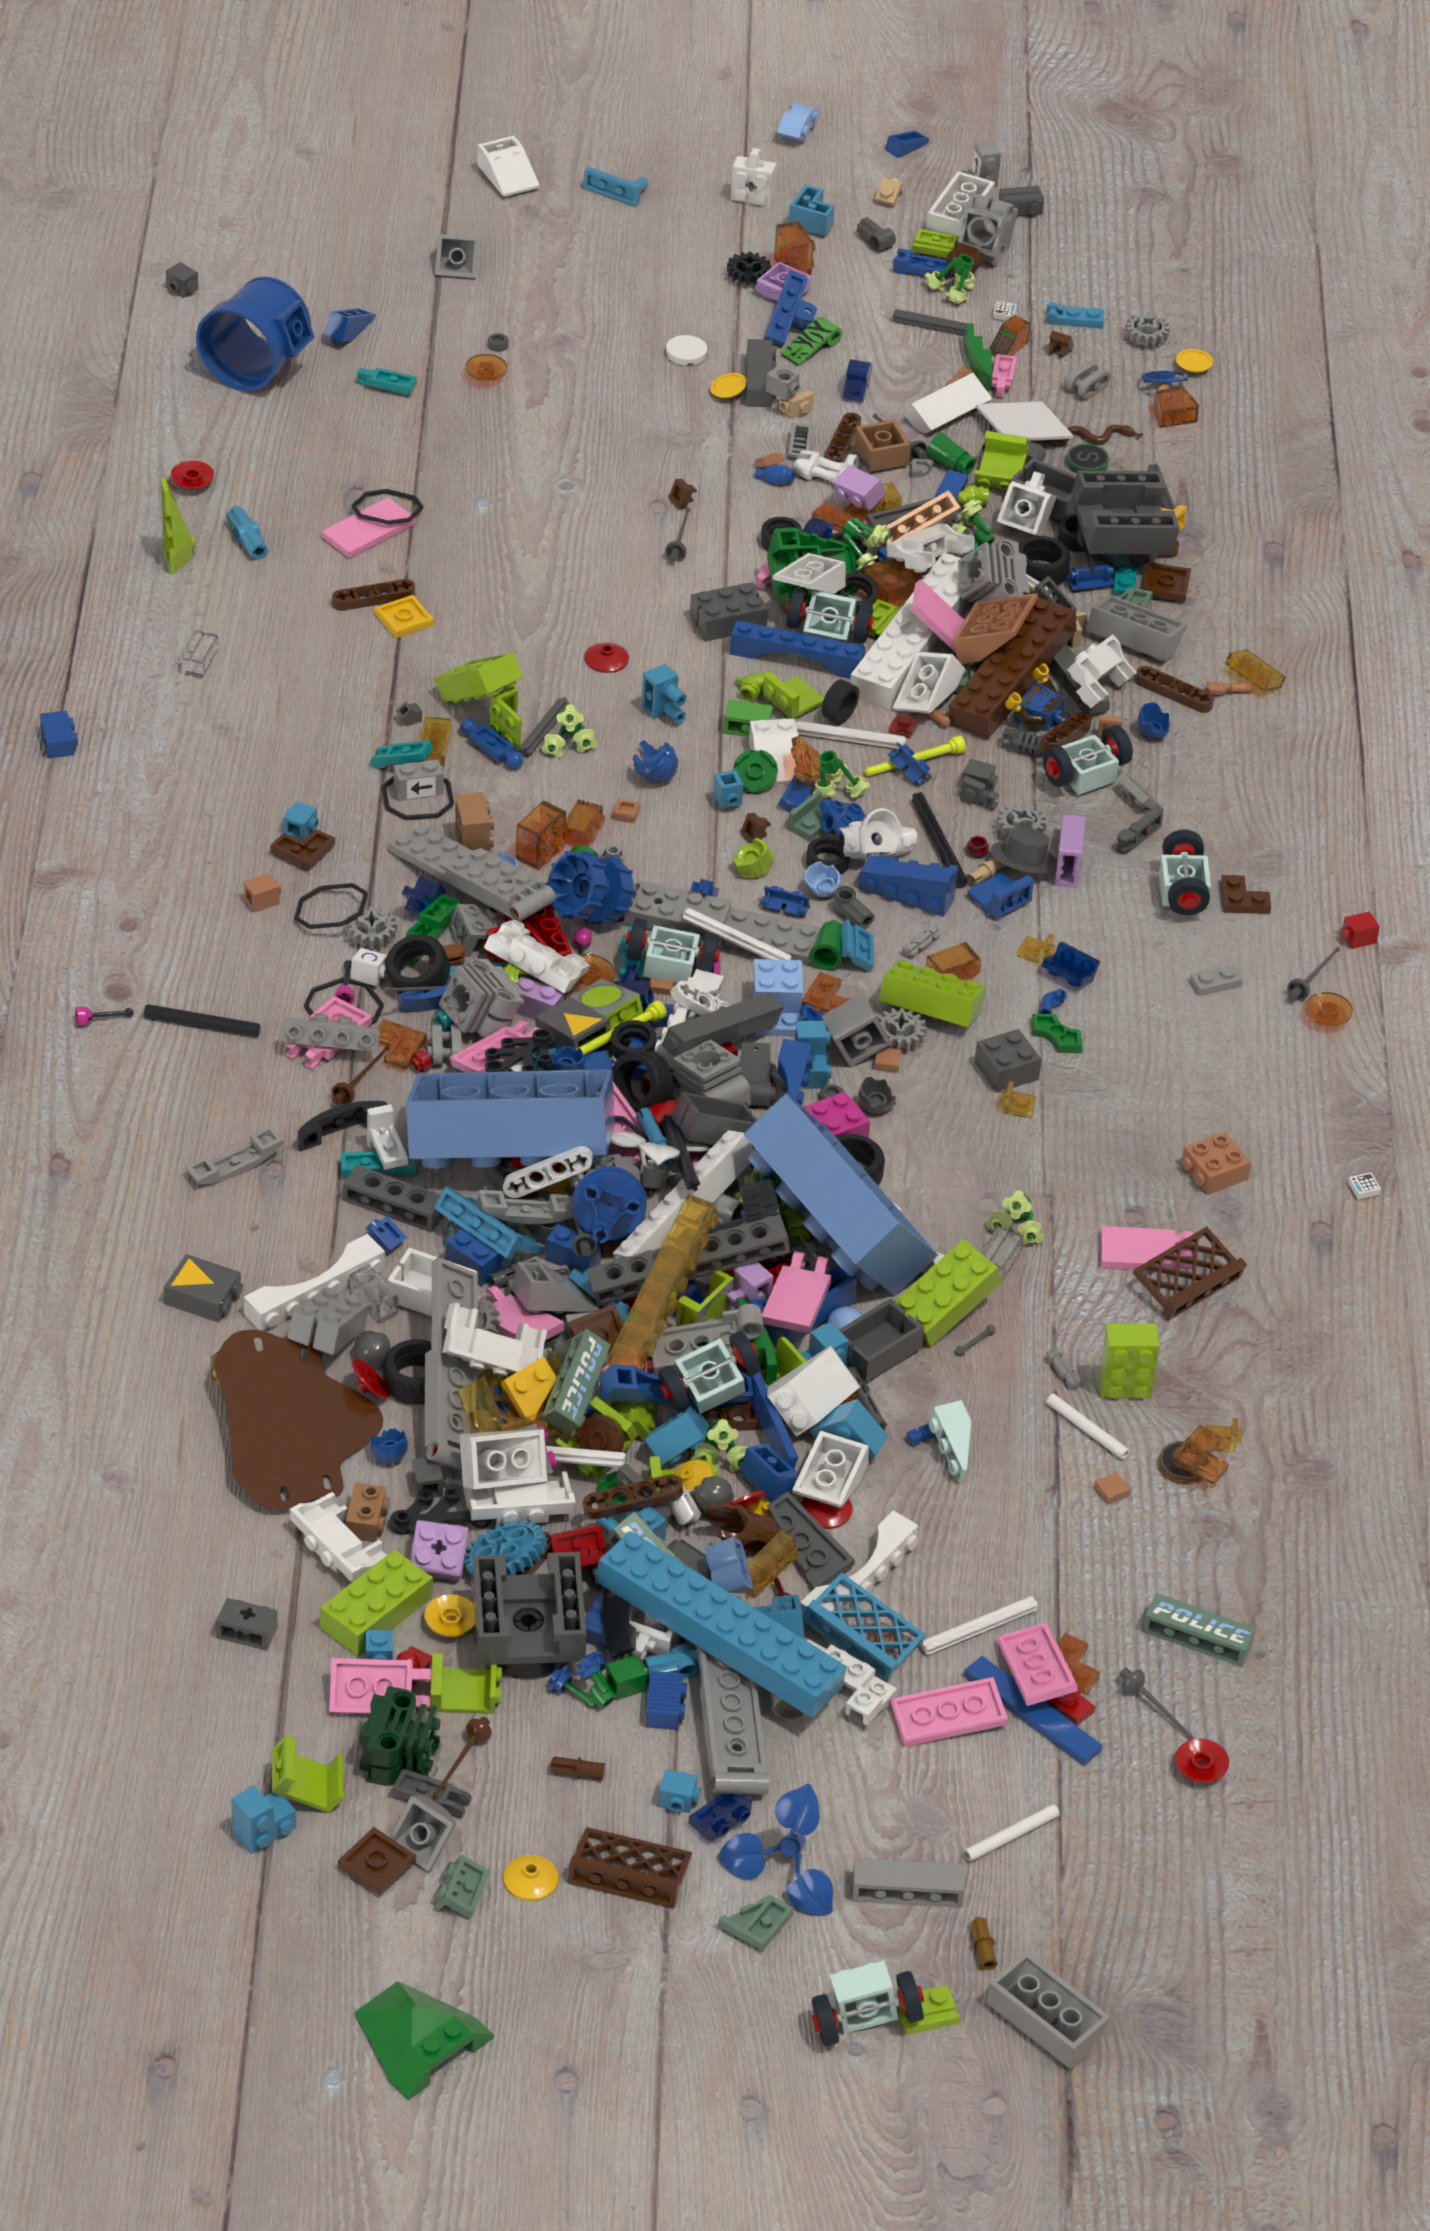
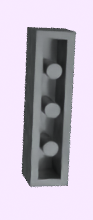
[746,339,776,407]

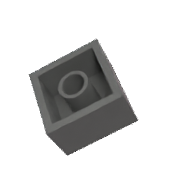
[975,1029,1042,1093]

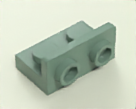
[789,791,824,842]
[434,1855,490,1918]

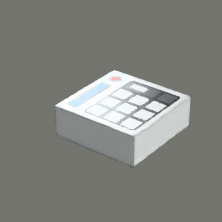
[993,301,1017,322]
[1348,1172,1381,1200]

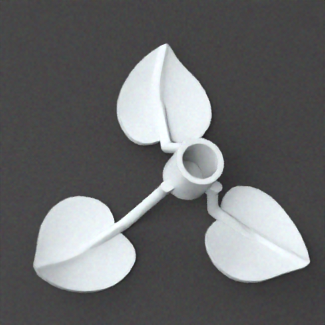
[611,1132,712,1188]

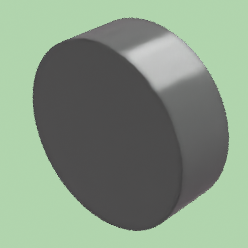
[488,333,509,352]
[820,1084,844,1100]

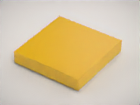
[374,595,434,639]

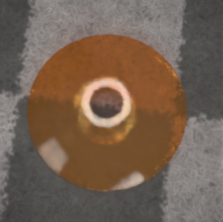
[465,354,507,381]
[578,954,616,986]
[1305,992,1353,1027]

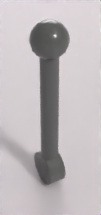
[955,1325,996,1357]

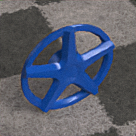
[1141,371,1188,385]

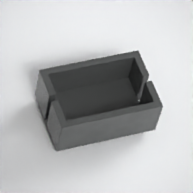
[1011,458,1076,521]
[690,582,768,642]
[671,1092,758,1148]
[839,1298,924,1382]

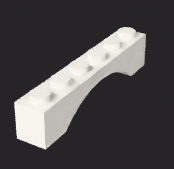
[654,969,724,1069]
[244,1234,385,1331]
[800,1510,919,1626]

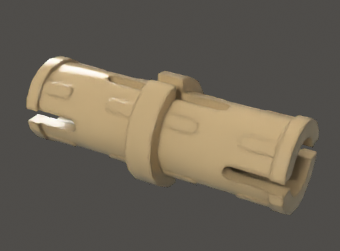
[966,857,1006,887]

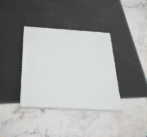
[976,401,1073,441]

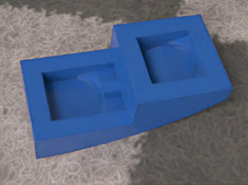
[935,469,969,501]
[398,985,447,1012]

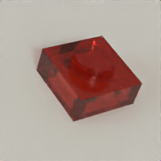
[889,713,919,739]

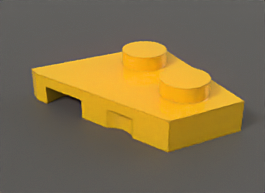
[500,1357,557,1425]

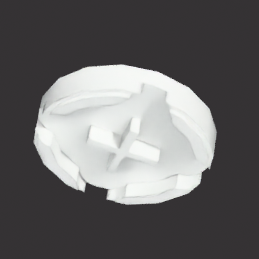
[666,335,707,366]

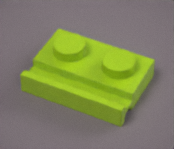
[912,229,958,258]
[868,599,899,637]
[896,1985,960,2035]

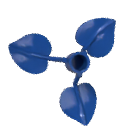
[718,1784,833,1916]

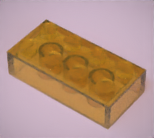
[1225,649,1286,692]
[419,716,453,766]
[746,1529,798,1598]

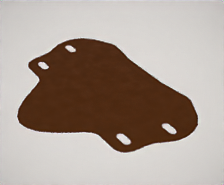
[214,1329,383,1510]

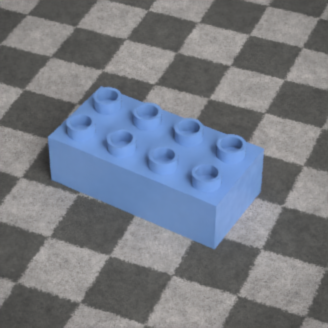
[406,1070,615,1169]
[743,1094,938,1296]

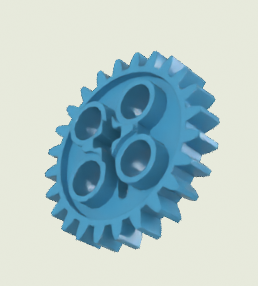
[464,1519,547,1577]

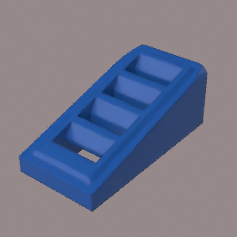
[886,131,929,157]

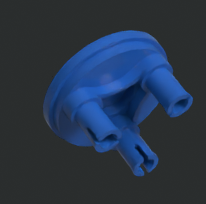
[572,1166,647,1243]

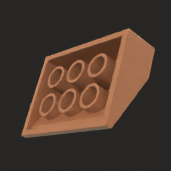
[952,593,1038,665]

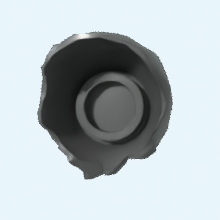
[858,1077,897,1114]
[354,1331,391,1371]
[691,1476,734,1512]

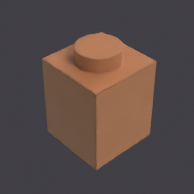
[244,873,282,913]

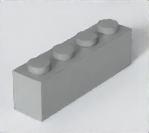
[852,1858,965,1908]

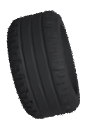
[1018,536,1071,586]
[385,934,450,994]
[611,1051,673,1114]
[836,1134,885,1186]
[383,1339,431,1405]

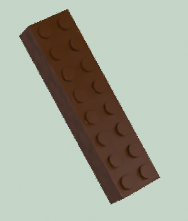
[949,597,1077,739]

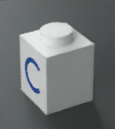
[350,948,387,986]

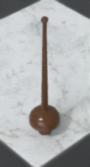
[331,1045,390,1105]
[433,1717,492,1798]

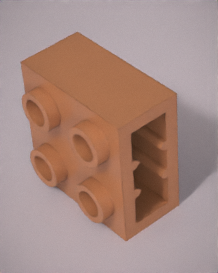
[1181,1132,1251,1195]

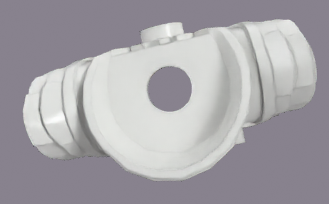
[839,808,917,863]

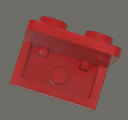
[548,1524,608,1571]

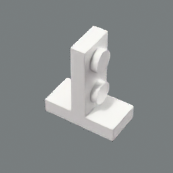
[367,1104,408,1170]

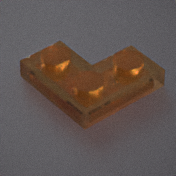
[812,502,872,532]
[791,736,821,786]
[802,972,850,1014]
[377,1019,427,1070]
[1171,1425,1229,1485]
[1057,1633,1100,1696]

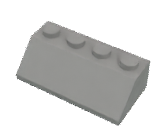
[1086,594,1188,661]
[986,1951,1111,2070]

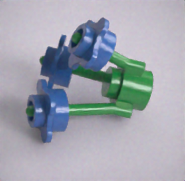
[549,1652,617,1709]

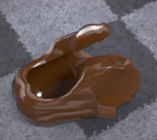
[703,1502,781,1558]

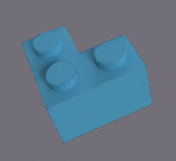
[788,184,835,236]
[795,1021,831,1089]
[800,1322,849,1366]
[810,1399,888,1459]
[645,1401,710,1465]
[753,1595,805,1640]
[231,1785,296,1854]

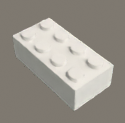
[926,171,995,239]

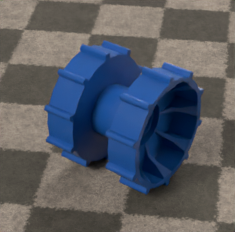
[545,850,636,925]

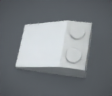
[773,553,845,594]
[893,652,965,713]
[749,719,803,785]
[767,1346,860,1437]
[460,1429,547,1490]
[792,1431,869,1508]

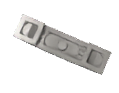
[185,1125,284,1184]
[478,1190,574,1224]

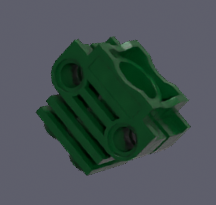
[359,1686,441,1786]

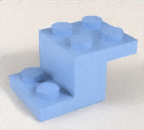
[753,959,803,1037]

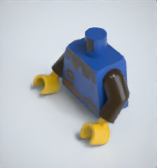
[1005,663,1071,731]

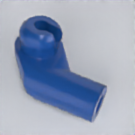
[1040,989,1067,1014]

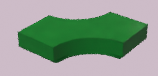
[1031,1014,1083,1053]

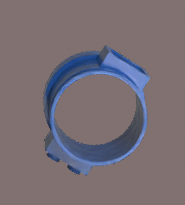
[196,276,315,391]

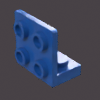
[967,873,1034,919]

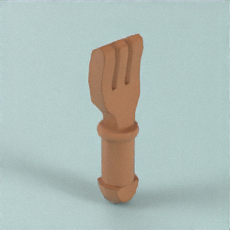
[945,366,974,386]
[1206,682,1253,695]
[919,708,951,726]

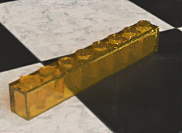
[605,1194,719,1371]

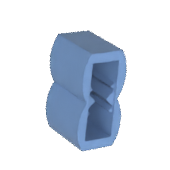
[704,1537,753,1593]

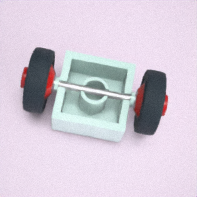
[785,589,874,643]
[1043,725,1133,795]
[1159,830,1211,915]
[625,918,721,984]
[658,1331,761,1414]
[811,1960,925,2046]

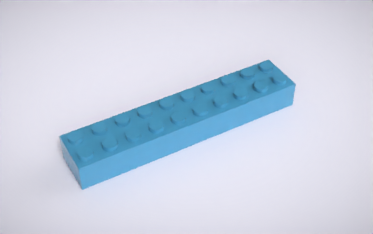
[596,1531,847,1718]

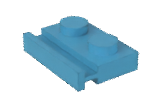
[841,919,874,972]

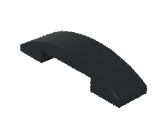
[297,1101,388,1152]
[602,1588,636,1660]

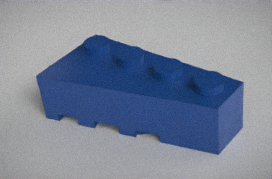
[858,855,958,917]
[749,1266,857,1343]

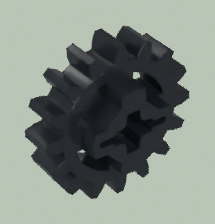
[727,251,771,285]

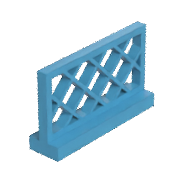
[434,1187,544,1259]
[803,1572,926,1683]

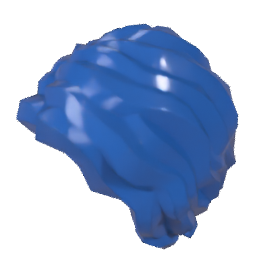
[633,740,679,783]

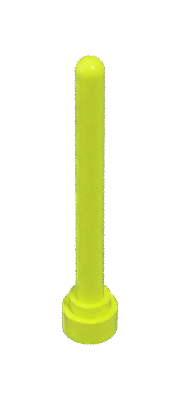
[864,735,966,776]
[576,1000,667,1055]

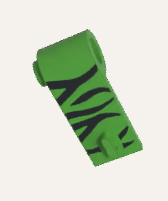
[781,317,842,366]

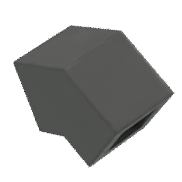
[396,702,422,725]

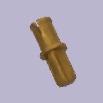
[971,1917,998,1970]

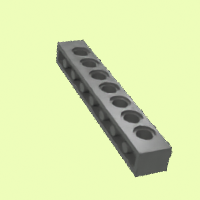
[587,1214,791,1307]

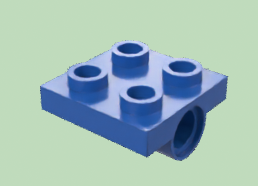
[819,799,877,840]

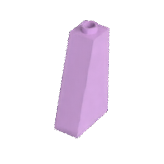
[1055,814,1086,888]

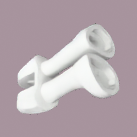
[792,450,858,483]

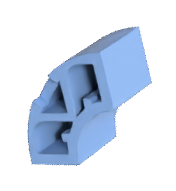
[777,102,820,143]

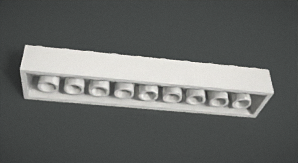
[850,552,969,709]

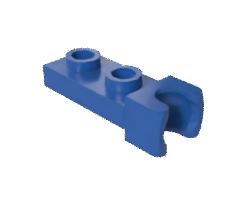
[893,248,951,280]

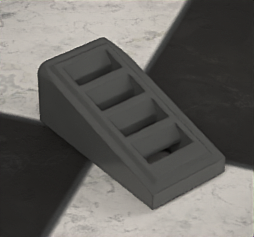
[1034,576,1077,610]

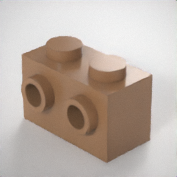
[346,1482,390,1542]

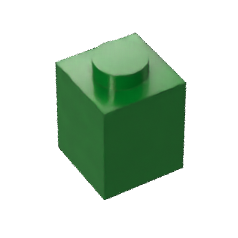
[606,1655,649,1700]

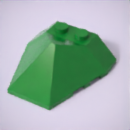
[767,527,859,610]
[355,1981,494,2101]

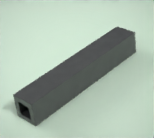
[662,992,784,1057]

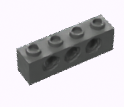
[343,1165,444,1233]

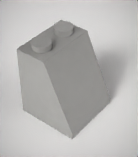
[821,992,892,1067]

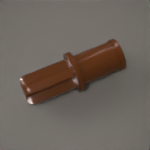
[550,1756,605,1781]

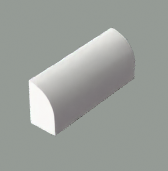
[904,373,992,433]

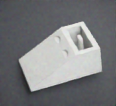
[477,136,540,197]

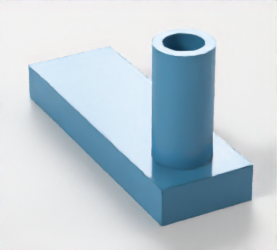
[583,167,648,206]

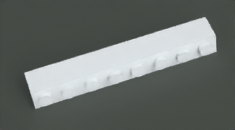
[613,1130,754,1273]

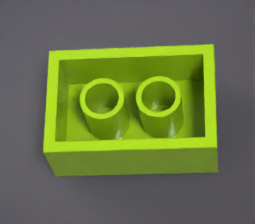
[1099,1324,1160,1398]

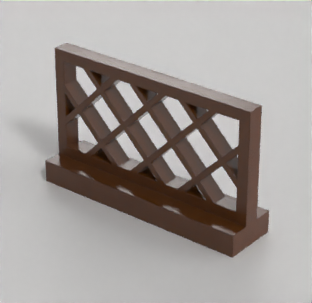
[1133,1226,1247,1321]
[568,1827,692,1908]

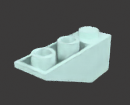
[928,1400,971,1484]

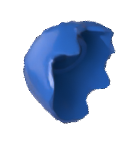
[1137,702,1171,739]
[550,1046,586,1071]
[370,1428,408,1464]

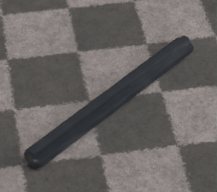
[912,792,967,888]
[661,1114,700,1192]

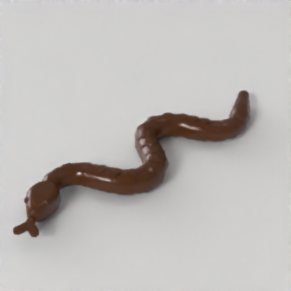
[1043,425,1143,445]

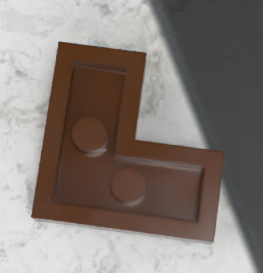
[270,829,335,870]
[1221,875,1271,914]

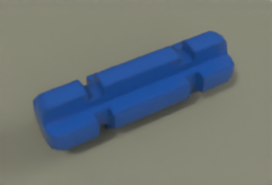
[906,1423,936,1446]

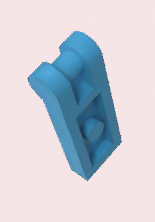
[1046,302,1104,329]

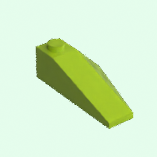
[161,477,196,574]

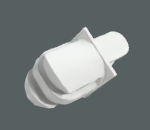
[666,1485,701,1525]

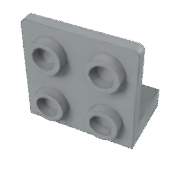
[448,904,506,956]

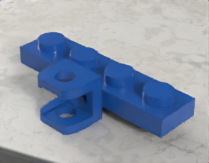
[763,270,817,347]

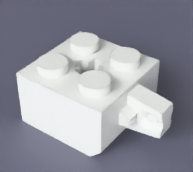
[731,148,777,207]
[997,471,1057,536]
[630,1604,681,1662]

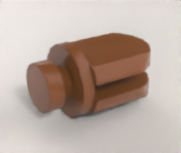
[428,943,465,966]

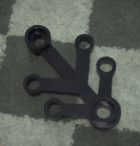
[485,1029,555,1072]
[390,1487,491,1534]

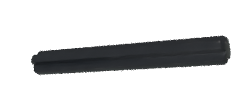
[144,1004,261,1037]

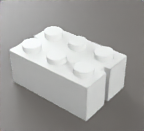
[387,1248,477,1317]

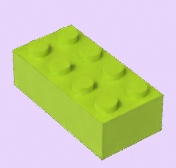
[434,652,523,704]
[878,960,986,1027]
[894,1239,1002,1348]
[320,1549,433,1656]

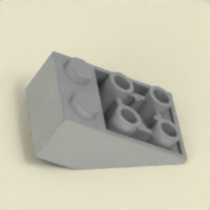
[512,1262,599,1314]

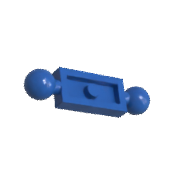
[460,717,524,769]

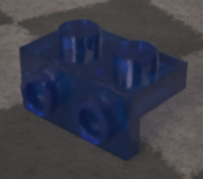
[1041,942,1100,987]
[688,1794,752,1843]

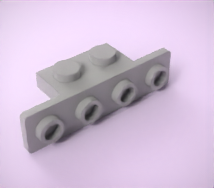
[282,1013,380,1052]

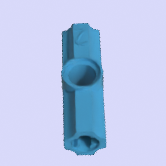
[226,506,268,560]
[642,1644,700,1681]

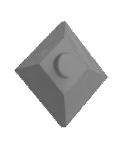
[435,234,479,279]
[390,1796,456,1872]

